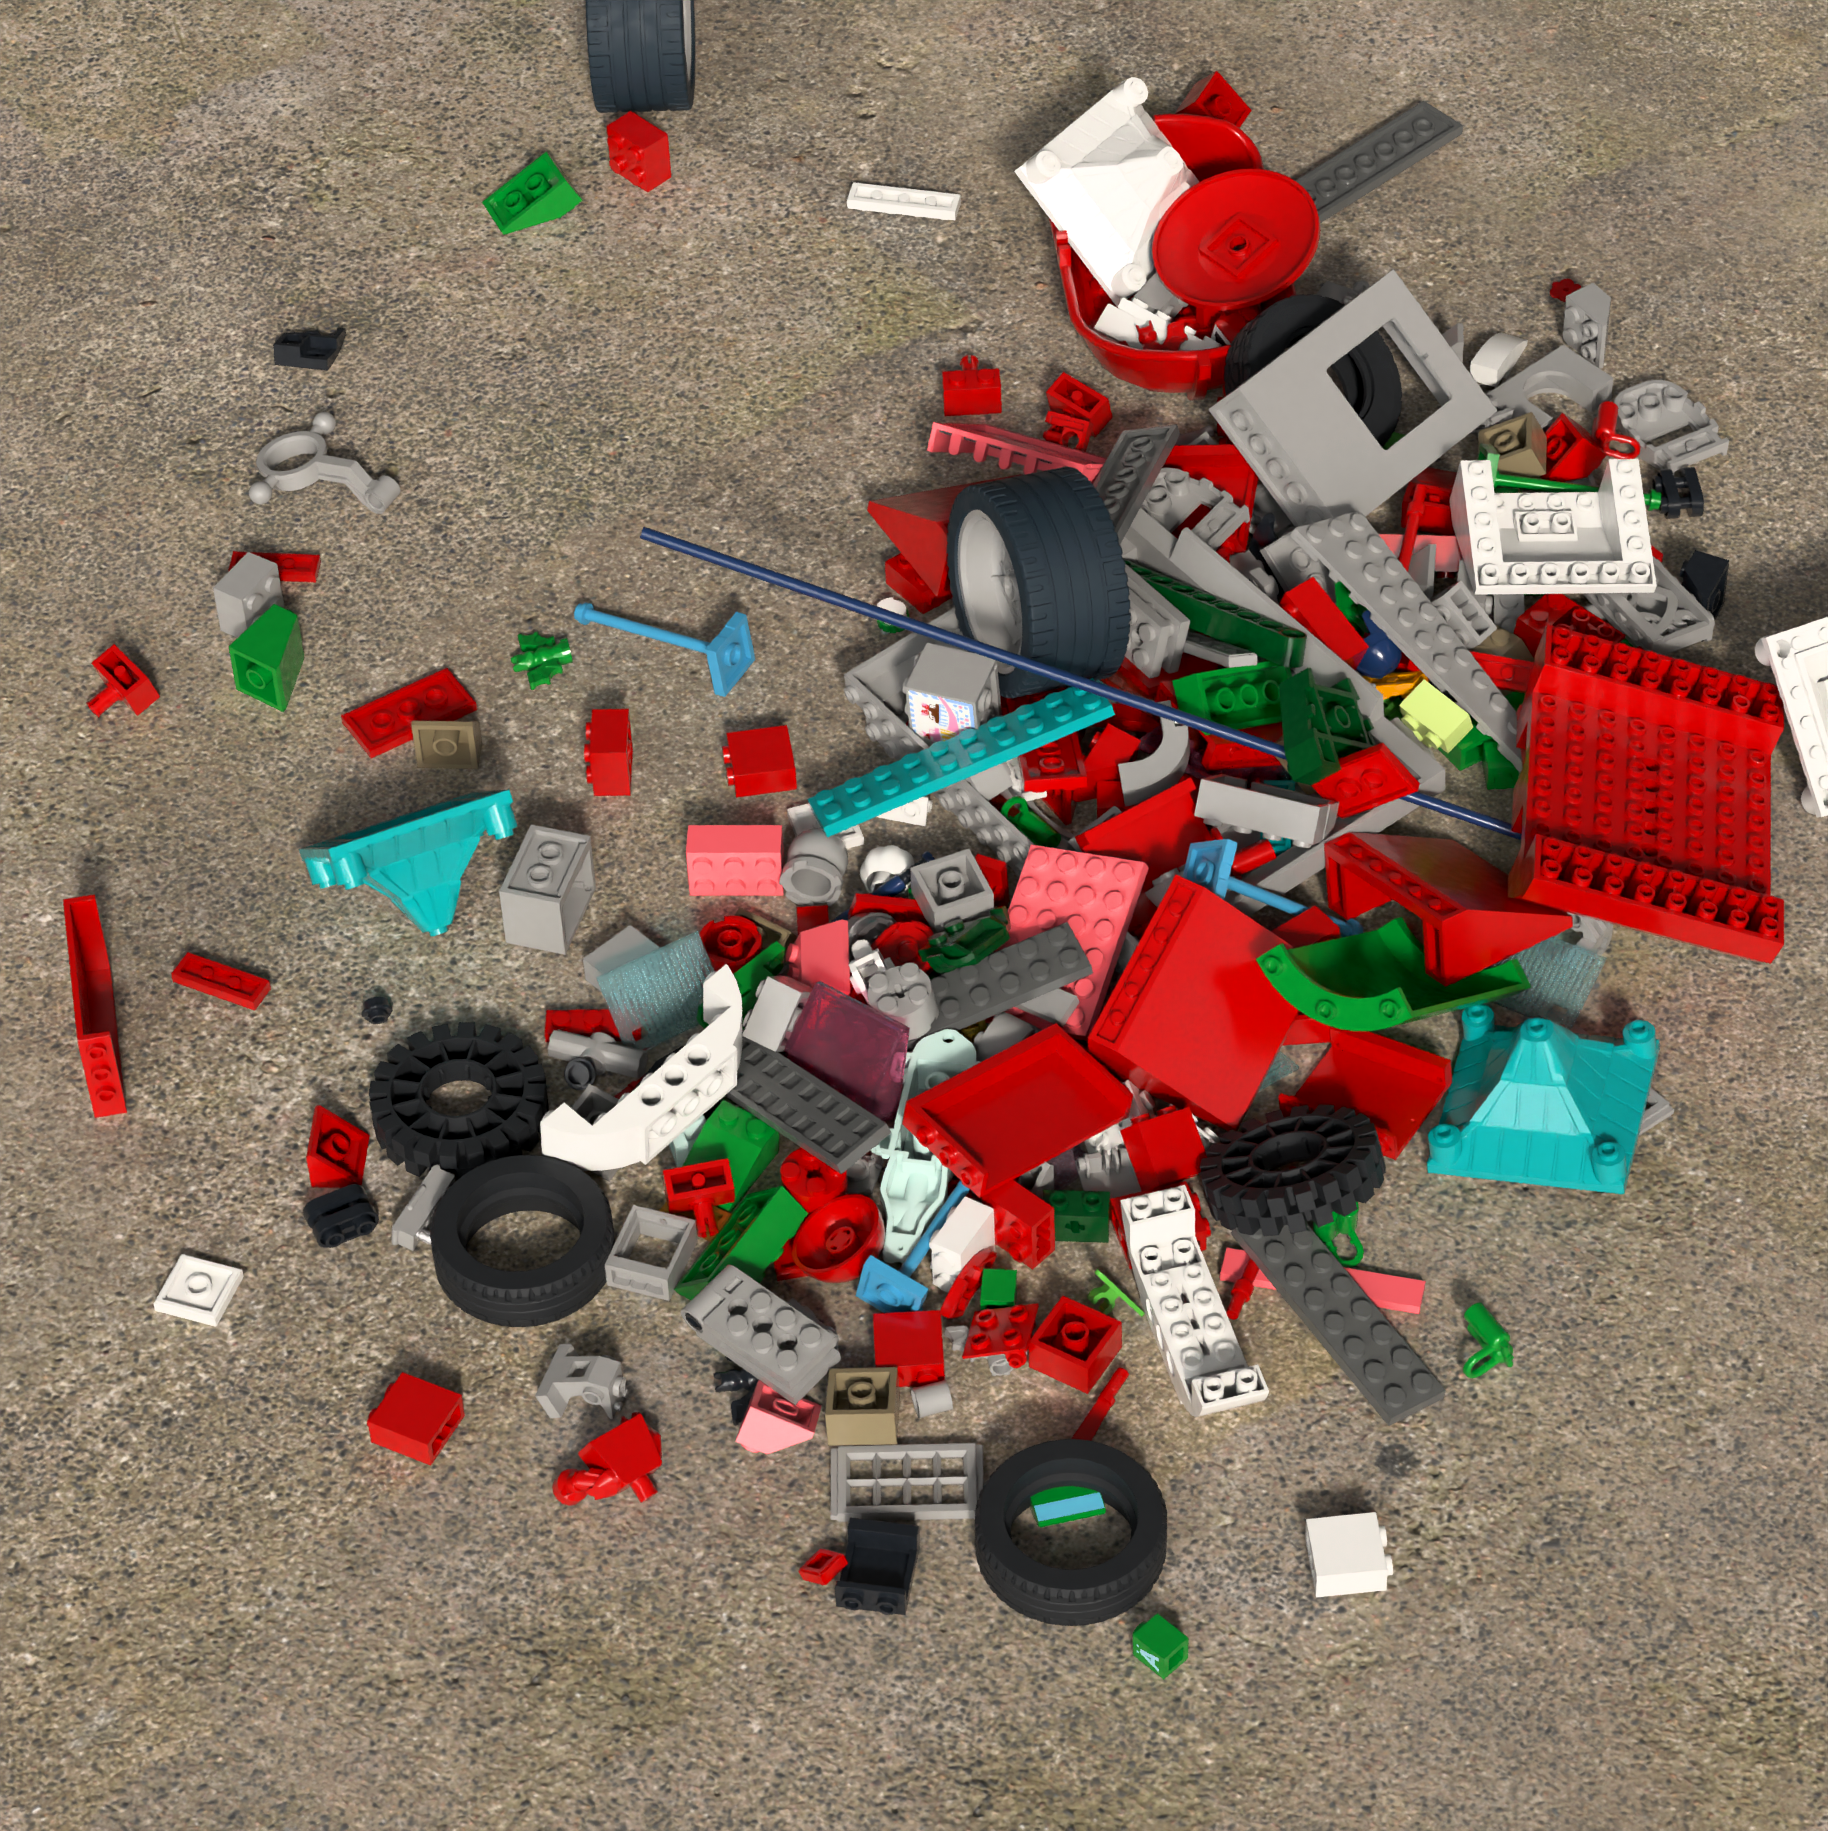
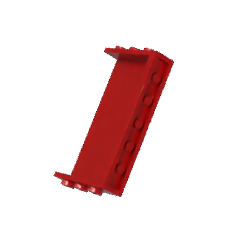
[63,894,127,1118]
[902,1023,1134,1198]

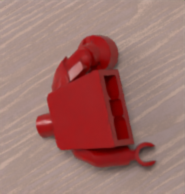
[552,1412,662,1506]

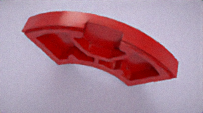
[941,1248,997,1319]

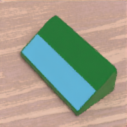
[1030,1486,1106,1527]

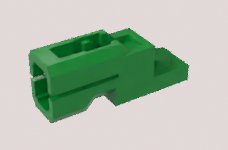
[696,941,785,1030]

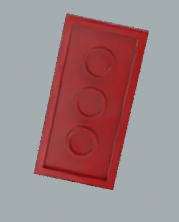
[341,668,477,759]

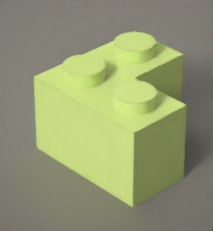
[1399,679,1473,753]

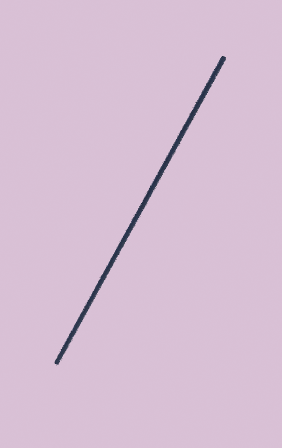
[640,527,1522,840]

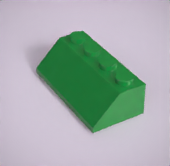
[1172,661,1292,735]
[674,1186,808,1300]

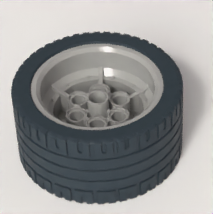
[586,0,695,113]
[947,467,1131,698]

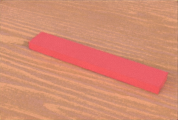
[1220,1248,1426,1314]

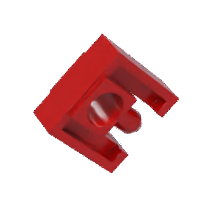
[1043,411,1094,452]

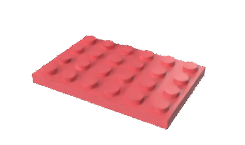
[980,845,1149,1041]

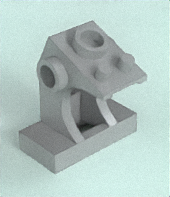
[535,1344,629,1419]

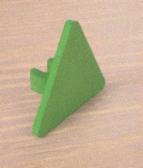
[1087,1268,1145,1317]

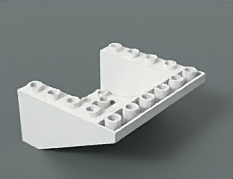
[1449,459,1657,595]

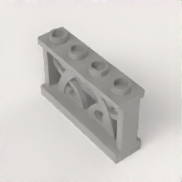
[1584,555,1715,655]

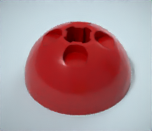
[792,1194,885,1283]

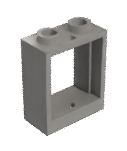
[605,1205,698,1301]

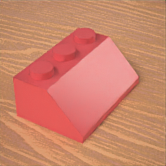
[786,919,850,1032]

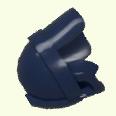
[1356,610,1402,679]

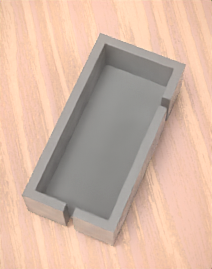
[1194,774,1339,848]

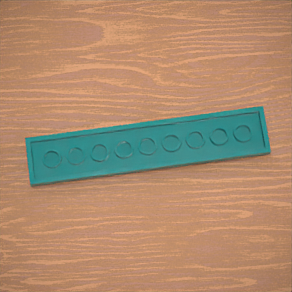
[807,678,1115,837]

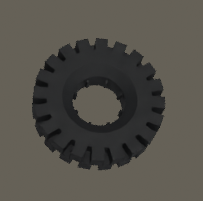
[369,1022,549,1180]
[1200,1104,1386,1236]

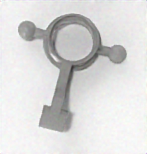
[249,412,401,514]

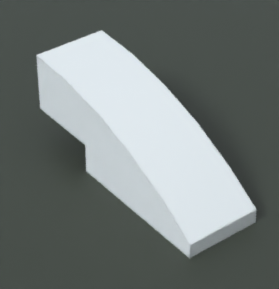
[1470,333,1528,388]

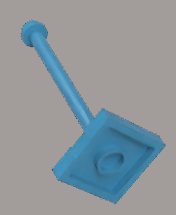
[574,602,756,697]
[1183,839,1363,937]
[855,1180,970,1313]

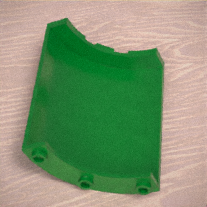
[1256,917,1531,1031]

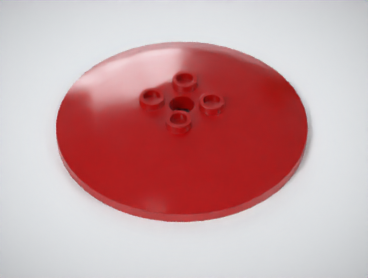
[1152,169,1321,310]

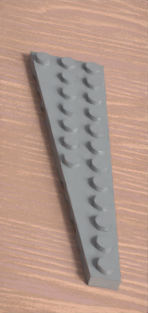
[1290,510,1523,773]

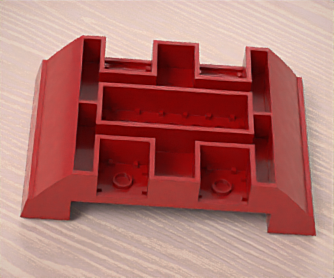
[1507,624,1784,964]

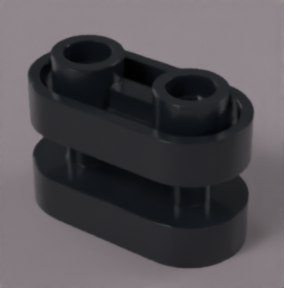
[1652,467,1704,519]
[303,1184,379,1248]

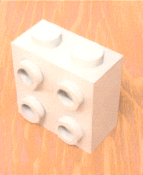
[929,1197,995,1292]
[1305,1512,1393,1597]

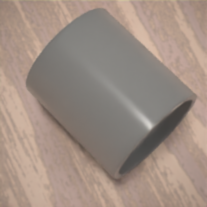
[911,1380,953,1418]

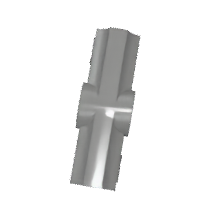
[547,1030,648,1078]

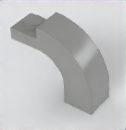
[1118,700,1190,806]

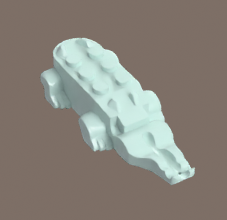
[870,1029,980,1263]

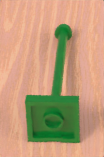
[1477,443,1661,511]

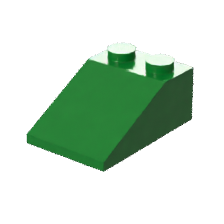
[482,152,583,235]
[682,1100,779,1213]

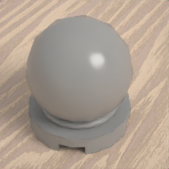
[779,828,848,907]

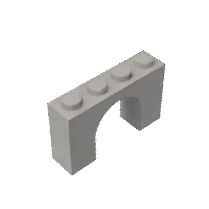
[1486,345,1613,433]

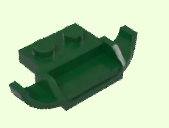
[918,905,1011,974]

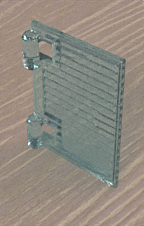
[596,931,714,1051]
[1484,937,1607,1030]

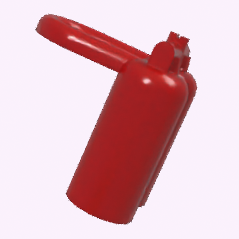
[1591,401,1641,459]
[1210,827,1276,877]

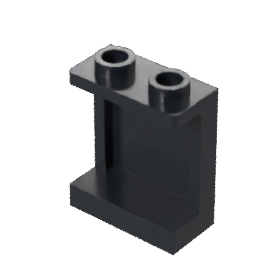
[835,1517,920,1615]

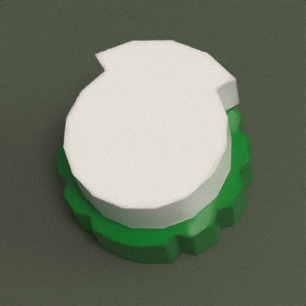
[877,597,910,633]

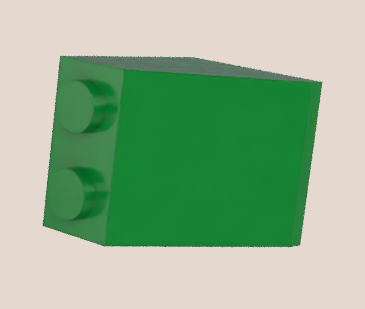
[228,604,305,712]

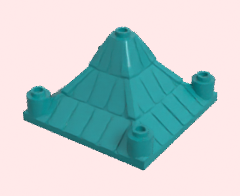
[299,789,518,937]
[1427,1004,1660,1194]

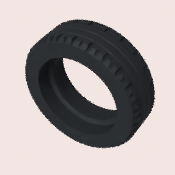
[430,1155,615,1327]
[975,1439,1167,1626]

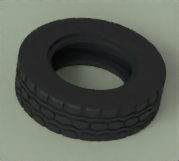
[1224,294,1402,447]

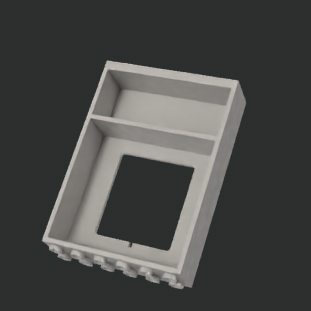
[1208,269,1497,527]

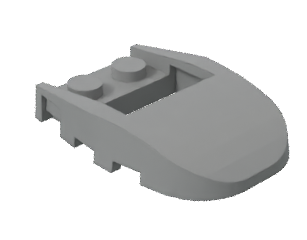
[1614,380,1729,475]
[1141,468,1250,551]

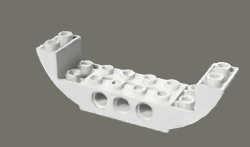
[540,964,742,1171]
[1120,1185,1269,1417]

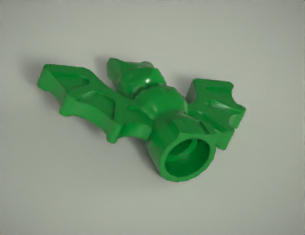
[511,632,573,690]

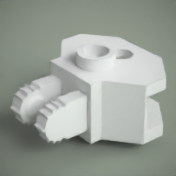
[848,939,895,1004]

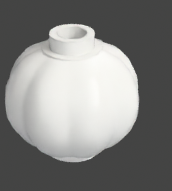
[860,845,915,898]

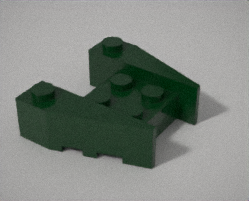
[1279,668,1376,785]

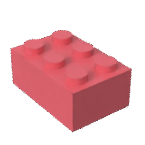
[686,825,785,896]

